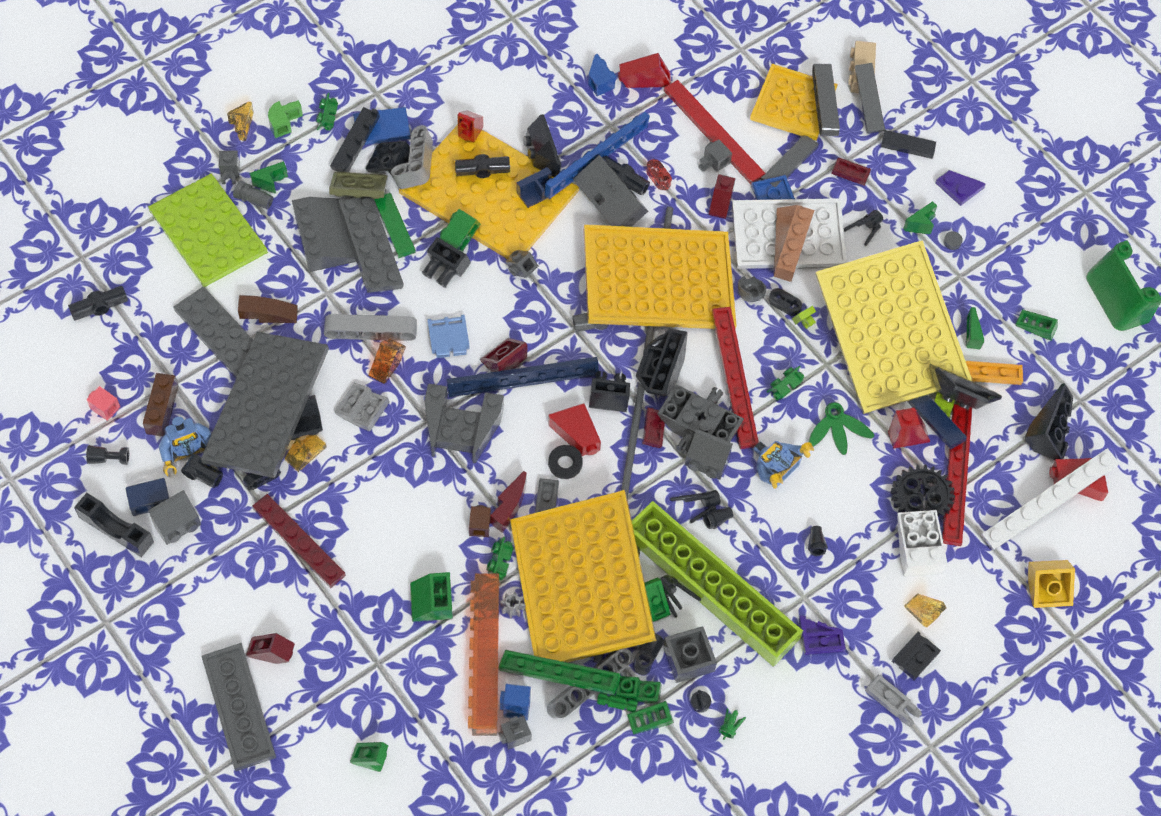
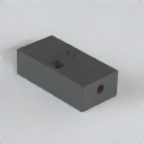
[573,155,649,227]

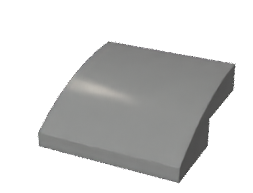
[335,383,390,431]

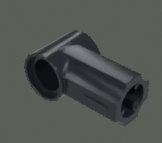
[181,454,223,488]
[633,633,664,675]

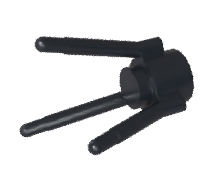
[843,210,883,246]
[670,490,721,523]
[660,575,701,618]

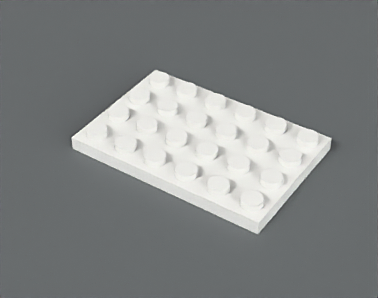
[732,199,847,269]

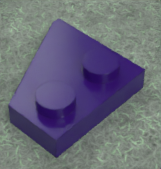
[935,170,986,206]
[799,615,846,655]

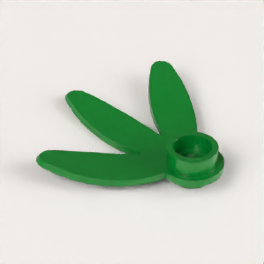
[809,402,874,455]

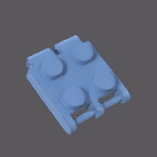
[427,315,470,358]

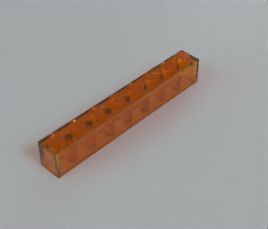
[468,573,499,736]

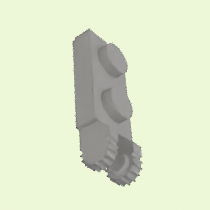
[865,674,922,727]

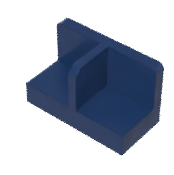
[516,167,558,208]
[125,478,170,516]

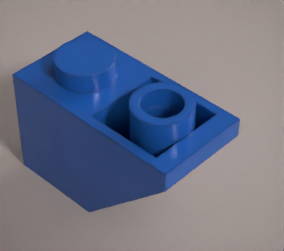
[588,54,616,97]

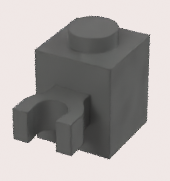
[699,139,732,172]
[219,151,240,184]
[498,715,532,750]

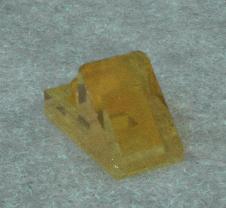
[227,101,254,141]
[284,435,327,472]
[904,593,947,628]

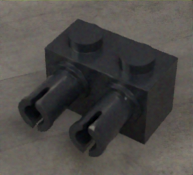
[421,237,471,288]
[589,371,630,412]

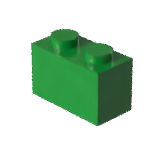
[440,209,481,252]

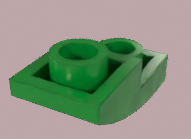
[616,676,662,704]

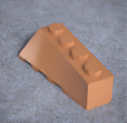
[774,205,815,282]

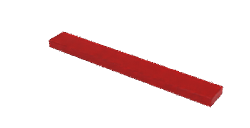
[664,80,765,184]
[712,306,759,449]
[942,404,972,546]

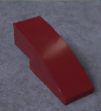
[490,471,527,533]

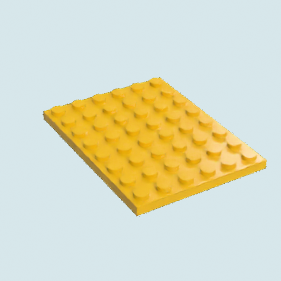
[399,124,579,259]
[583,225,737,329]
[510,490,657,663]

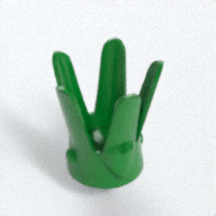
[719,708,746,740]

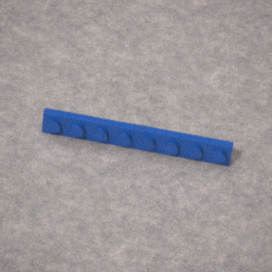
[544,112,650,199]

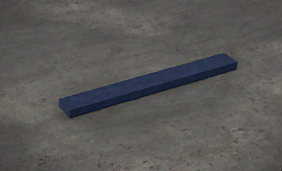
[447,357,599,398]

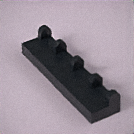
[330,107,380,172]

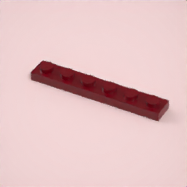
[252,494,346,588]

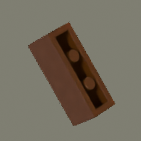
[142,373,179,436]

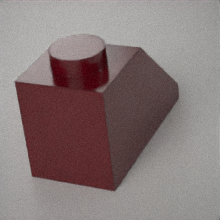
[709,174,736,219]
[245,633,295,664]

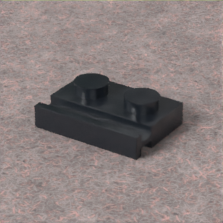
[892,631,941,681]

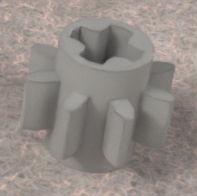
[500,592,525,618]

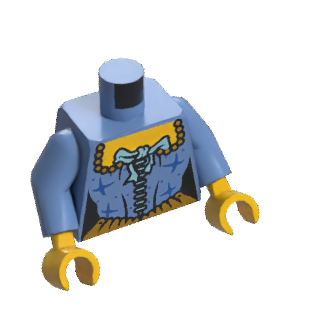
[159,417,211,476]
[753,441,814,489]

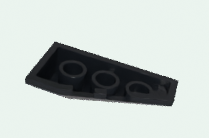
[1025,383,1073,460]

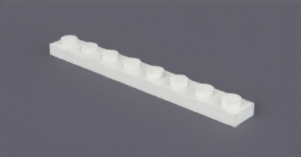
[981,448,1120,551]

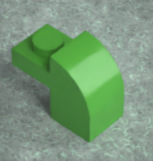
[268,100,303,138]

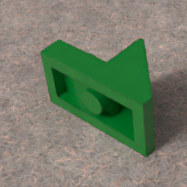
[250,161,288,193]
[903,201,937,234]
[645,577,671,622]
[350,742,389,772]

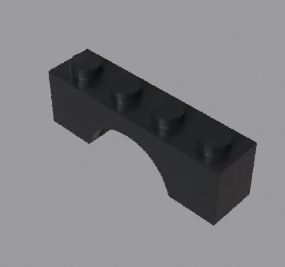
[74,493,154,558]

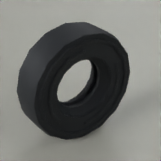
[548,445,583,479]

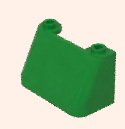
[1086,240,1161,331]

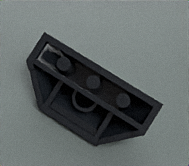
[523,114,561,177]
[636,328,688,396]
[929,363,1002,410]

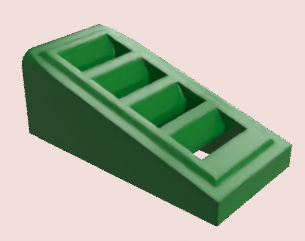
[966,307,984,349]
[1016,309,1058,341]
[627,701,674,734]

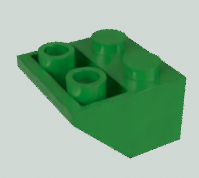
[410,572,453,622]

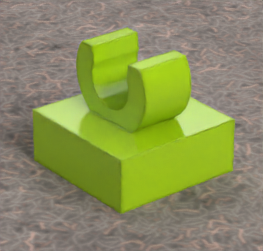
[792,305,816,329]

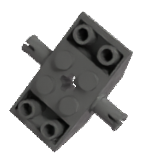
[658,384,744,454]

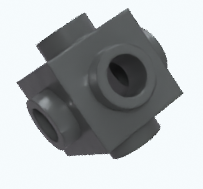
[505,250,539,278]

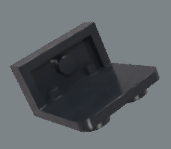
[365,141,410,177]
[291,395,323,440]

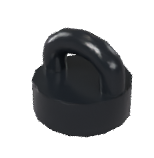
[690,690,711,713]

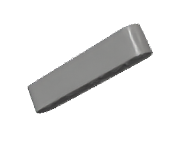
[324,314,417,341]

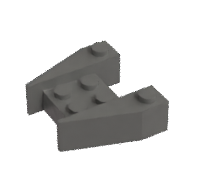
[424,384,504,463]

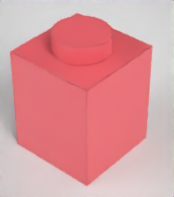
[87,386,120,421]

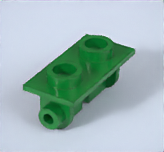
[316,93,338,131]
[766,366,804,400]
[486,537,513,581]

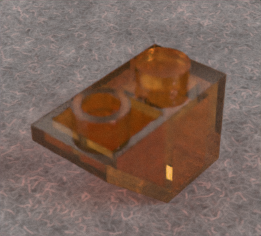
[368,338,406,384]

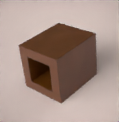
[469,505,491,538]

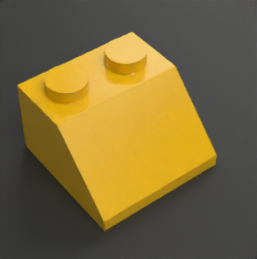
[1028,560,1075,608]

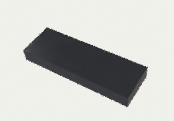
[881,130,937,159]

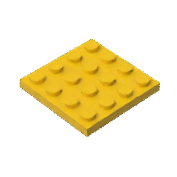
[750,64,838,141]

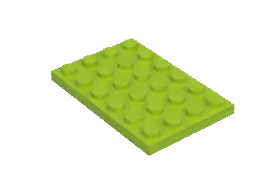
[148,173,268,287]

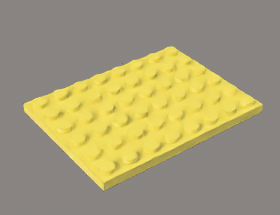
[815,240,972,414]

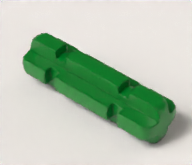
[597,692,638,712]

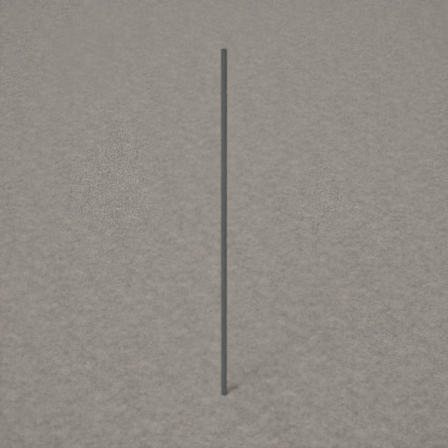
[594,206,673,663]

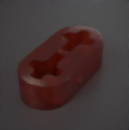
[646,159,672,190]

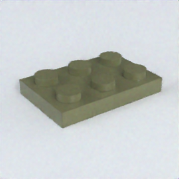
[329,172,388,199]

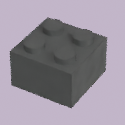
[663,626,717,683]

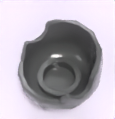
[738,276,766,302]

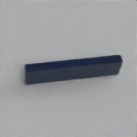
[907,395,967,449]

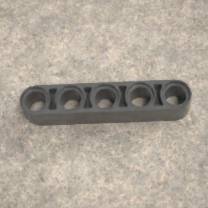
[812,64,840,136]
[547,648,633,718]

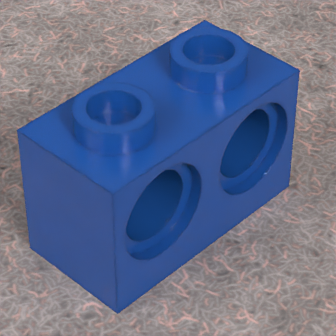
[500,684,531,720]

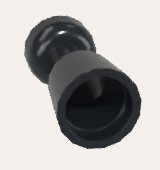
[86,445,130,465]

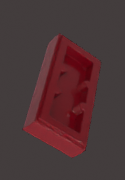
[831,157,871,186]
[642,408,665,448]

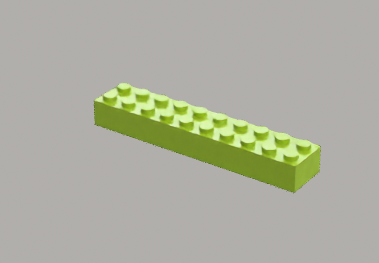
[632,501,803,667]

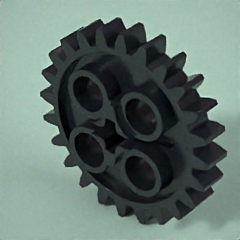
[891,464,955,519]

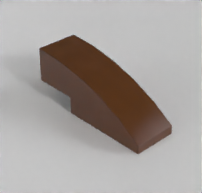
[238,295,298,323]

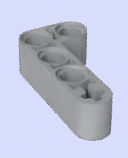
[391,125,433,189]

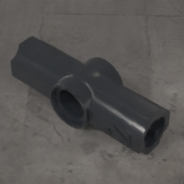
[455,154,510,178]
[602,156,650,195]
[68,286,128,321]

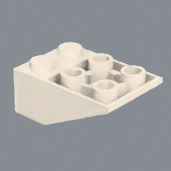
[897,510,947,577]

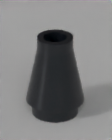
[703,507,734,529]
[808,526,828,556]

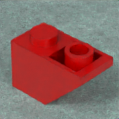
[457,110,484,143]

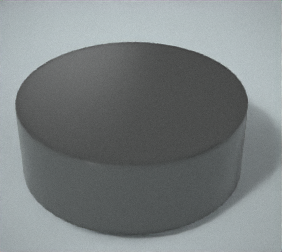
[943,231,963,250]

